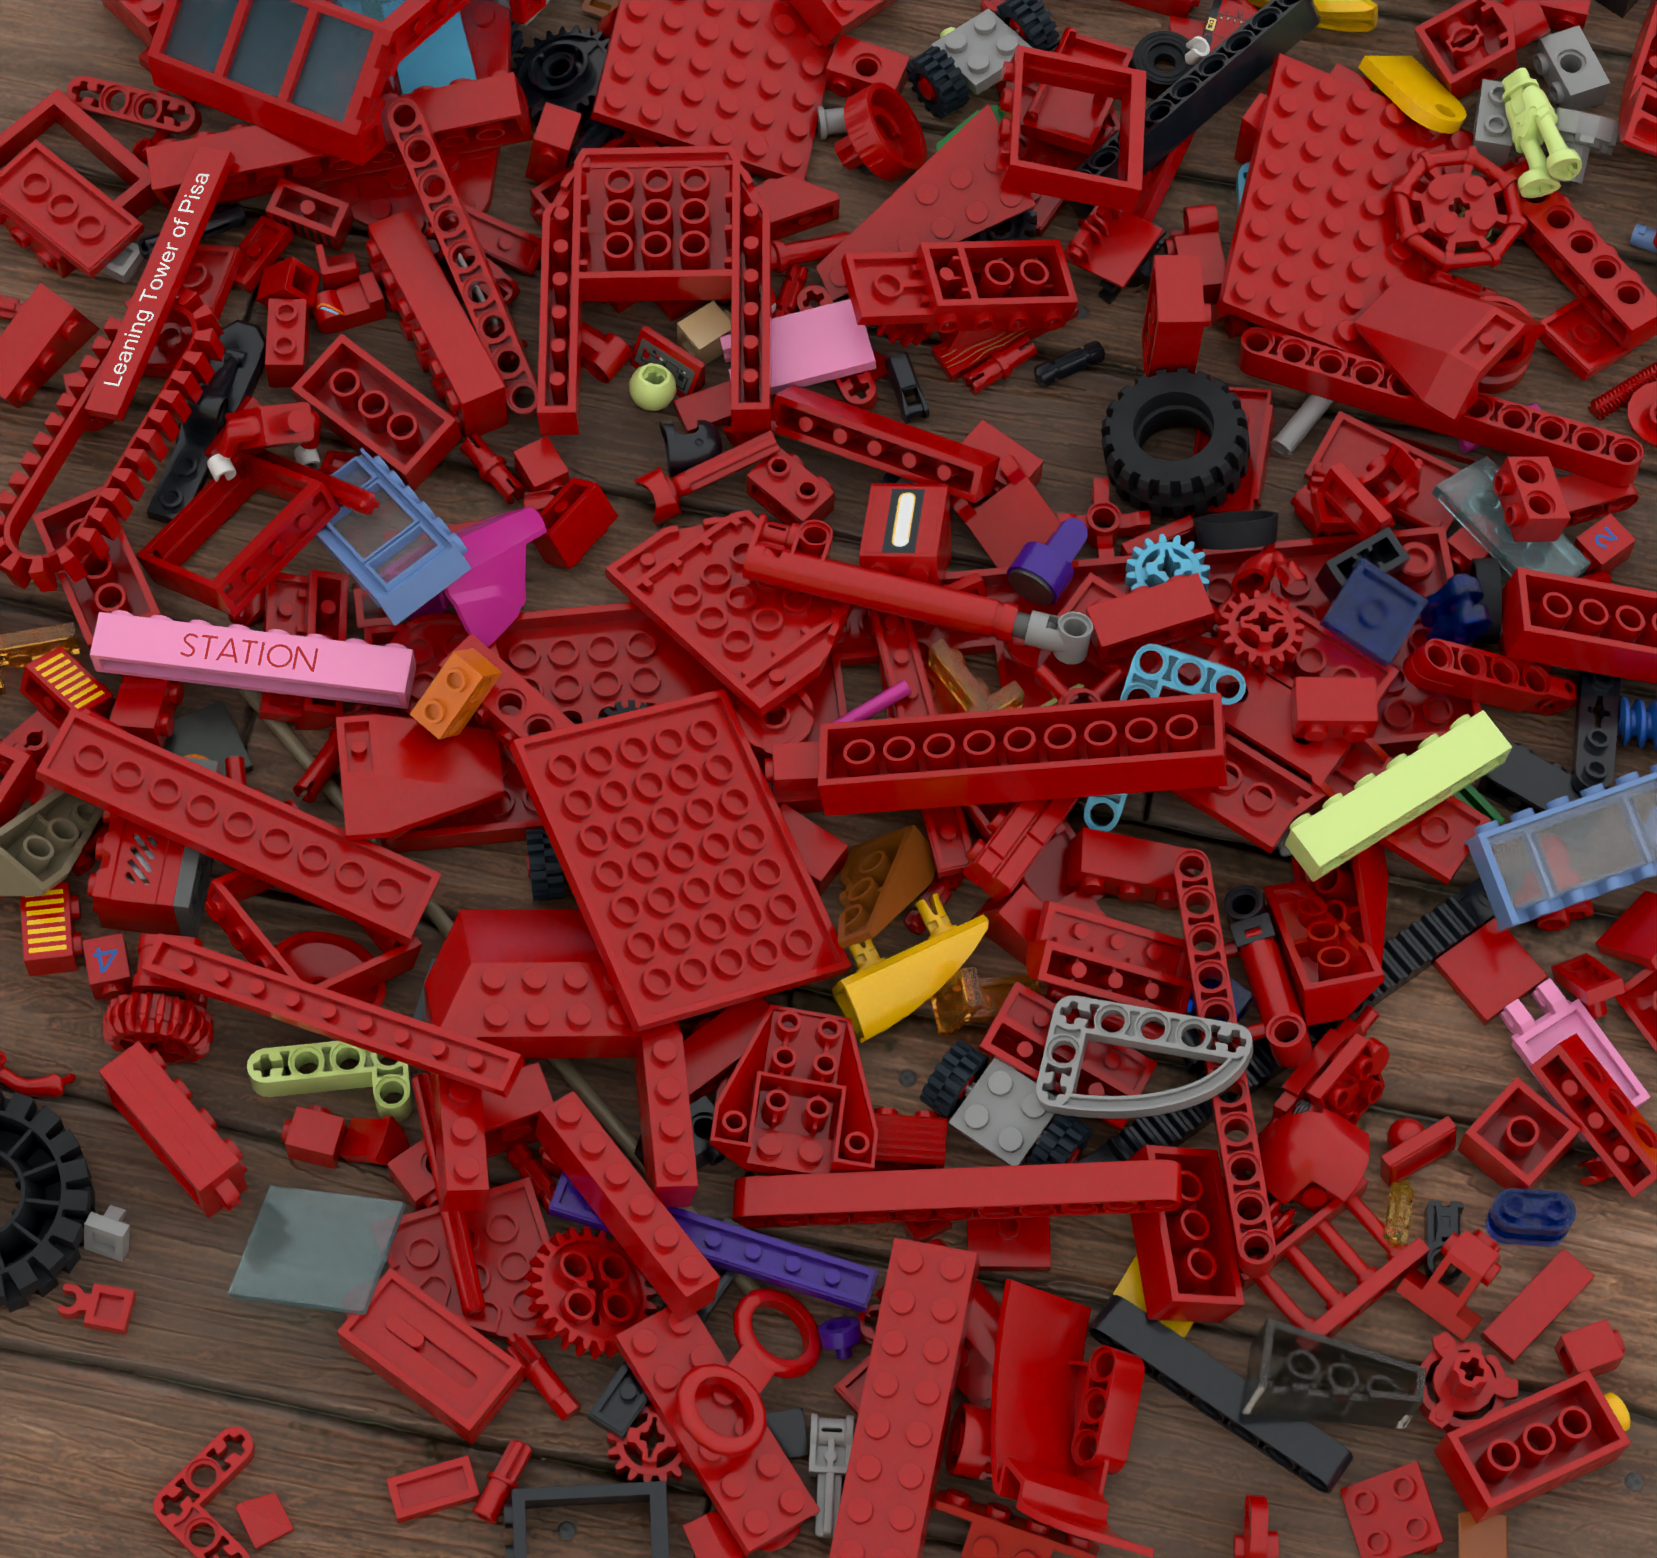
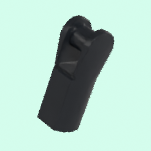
[884,352,930,424]

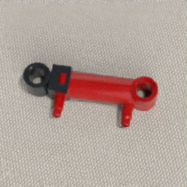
[1207,885,1312,1068]

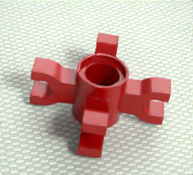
[1057,478,1150,558]

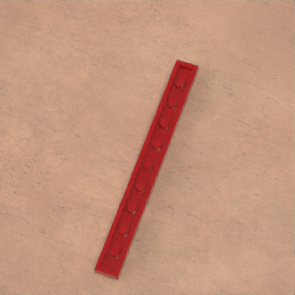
[141,933,525,1098]

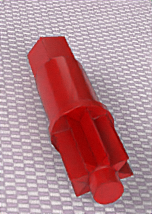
[505,1333,582,1422]

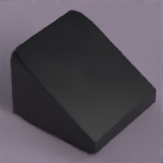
[766,1408,809,1460]

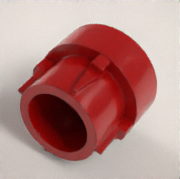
[945,1403,992,1480]

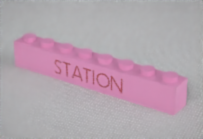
[90,610,416,709]

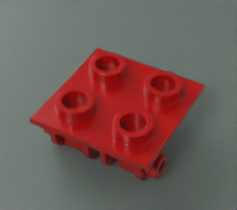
[1064,206,1164,289]
[1340,1461,1445,1558]

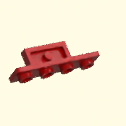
[932,1488,1100,1558]

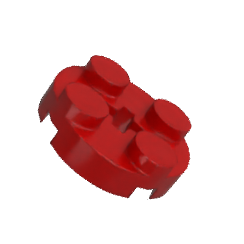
[736,689,814,758]

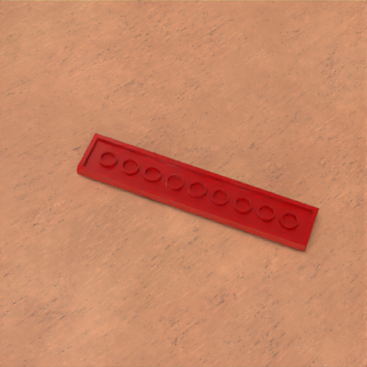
[35,708,442,946]

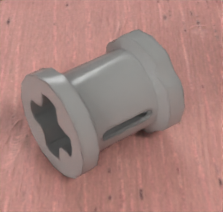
[816,106,848,140]

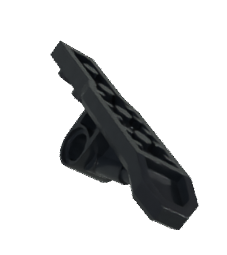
[147,320,266,524]

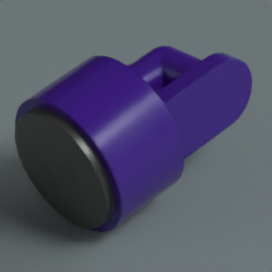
[1007,518,1088,606]

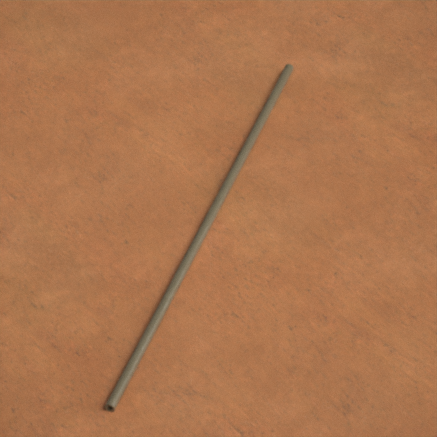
[239,689,761,1295]

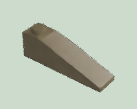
[0,789,104,896]

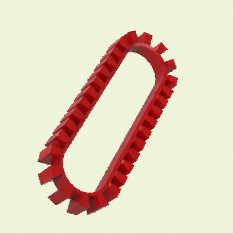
[0,288,225,592]

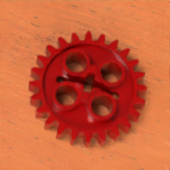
[524,1226,657,1360]

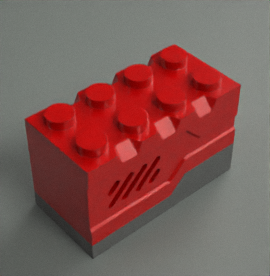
[88,754,221,939]

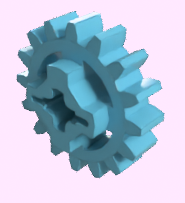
[1125,534,1210,592]

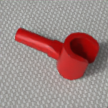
[71,825,108,876]
[1578,1157,1616,1186]

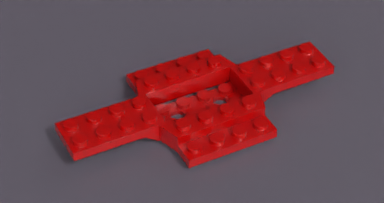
[1057,572,1492,886]

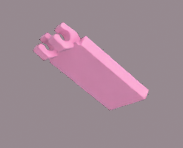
[720,299,876,395]
[1499,978,1651,1143]

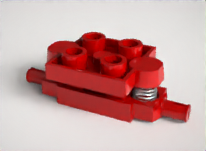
[1258,1005,1390,1136]

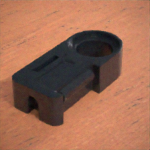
[1424,1200,1464,1286]

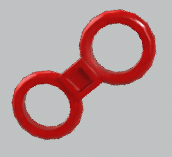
[676,1288,822,1457]

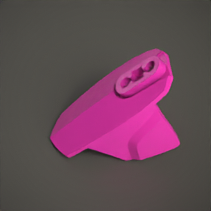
[379,507,547,647]

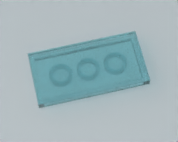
[1432,456,1591,577]

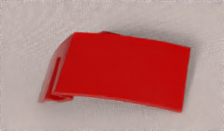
[991,1279,1155,1558]

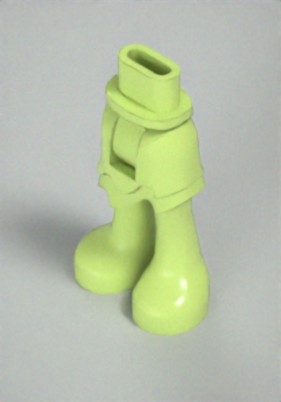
[1502,68,1582,198]

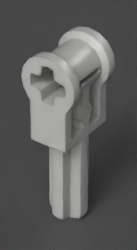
[808,1413,854,1539]

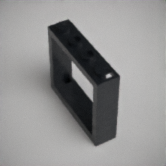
[504,1481,669,1558]

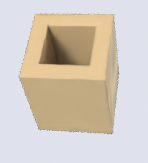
[677,300,731,365]

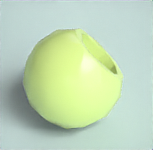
[629,363,677,411]

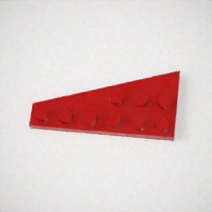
[816,103,1036,302]

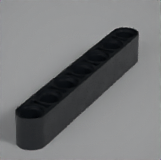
[1088,1295,1353,1494]

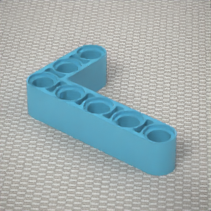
[1084,643,1246,832]

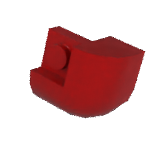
[1257,1108,1370,1214]

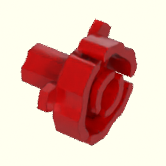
[1413,1332,1518,1433]

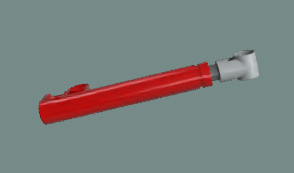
[742,513,1093,664]

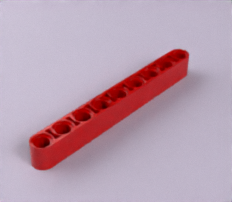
[387,98,538,417]

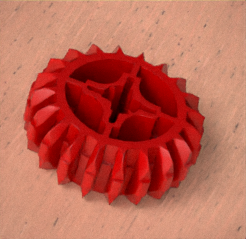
[102,992,214,1065]

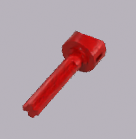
[634,430,781,526]

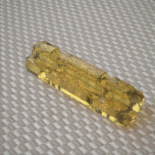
[1383,1180,1415,1248]

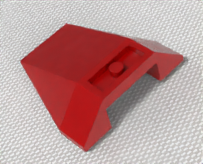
[1354,277,1546,424]
[335,710,505,841]
[709,1004,878,1175]

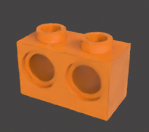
[410,648,502,740]

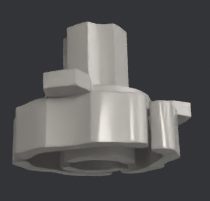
[1553,108,1619,185]

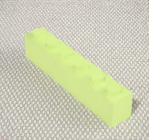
[1285,710,1512,882]

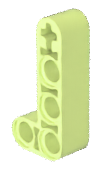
[247,1041,413,1122]

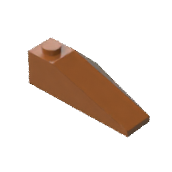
[838,824,936,949]

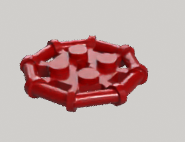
[1390,146,1528,272]

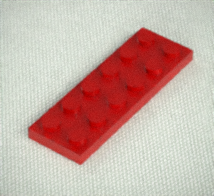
[613,1307,820,1556]

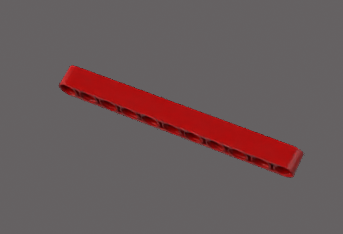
[1237,326,1644,487]
[1174,848,1276,1278]
[732,1160,1182,1228]

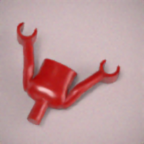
[1211,545,1305,626]

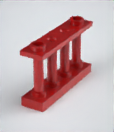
[1239,1176,1430,1362]

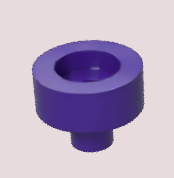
[818,1316,862,1359]

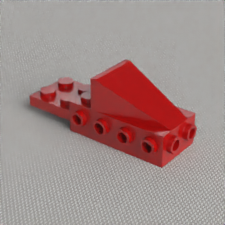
[841,239,1078,351]

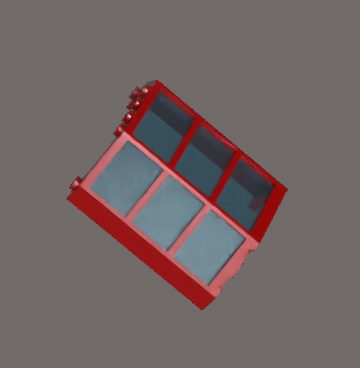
[147,0,546,166]

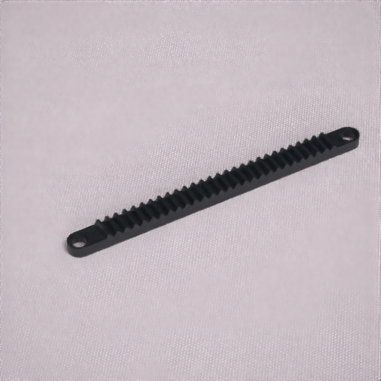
[1079,874,1515,1163]

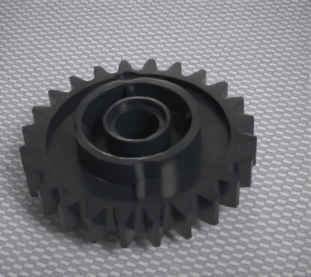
[511,25,610,127]

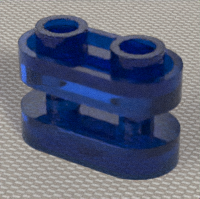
[1418,574,1492,646]
[1485,1188,1576,1247]

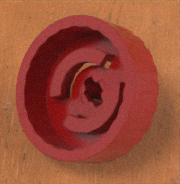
[835,82,927,183]

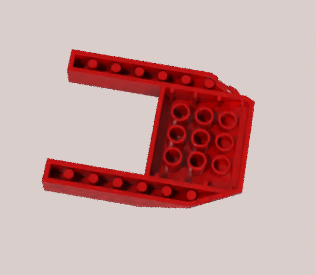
[537,146,772,435]
[424,909,698,1212]

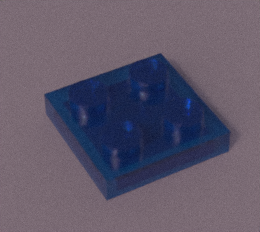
[1320,557,1428,667]

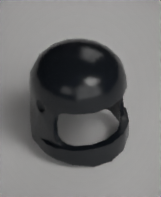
[659,420,722,477]

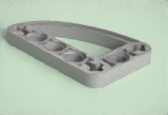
[1036,996,1253,1119]

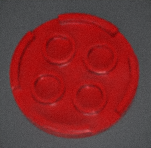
[390,613,500,716]

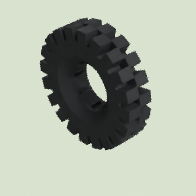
[0,1088,95,1313]

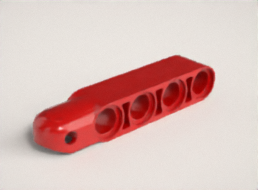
[1402,638,1578,716]

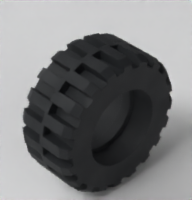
[1101,368,1250,519]

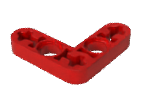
[153,1426,255,1558]

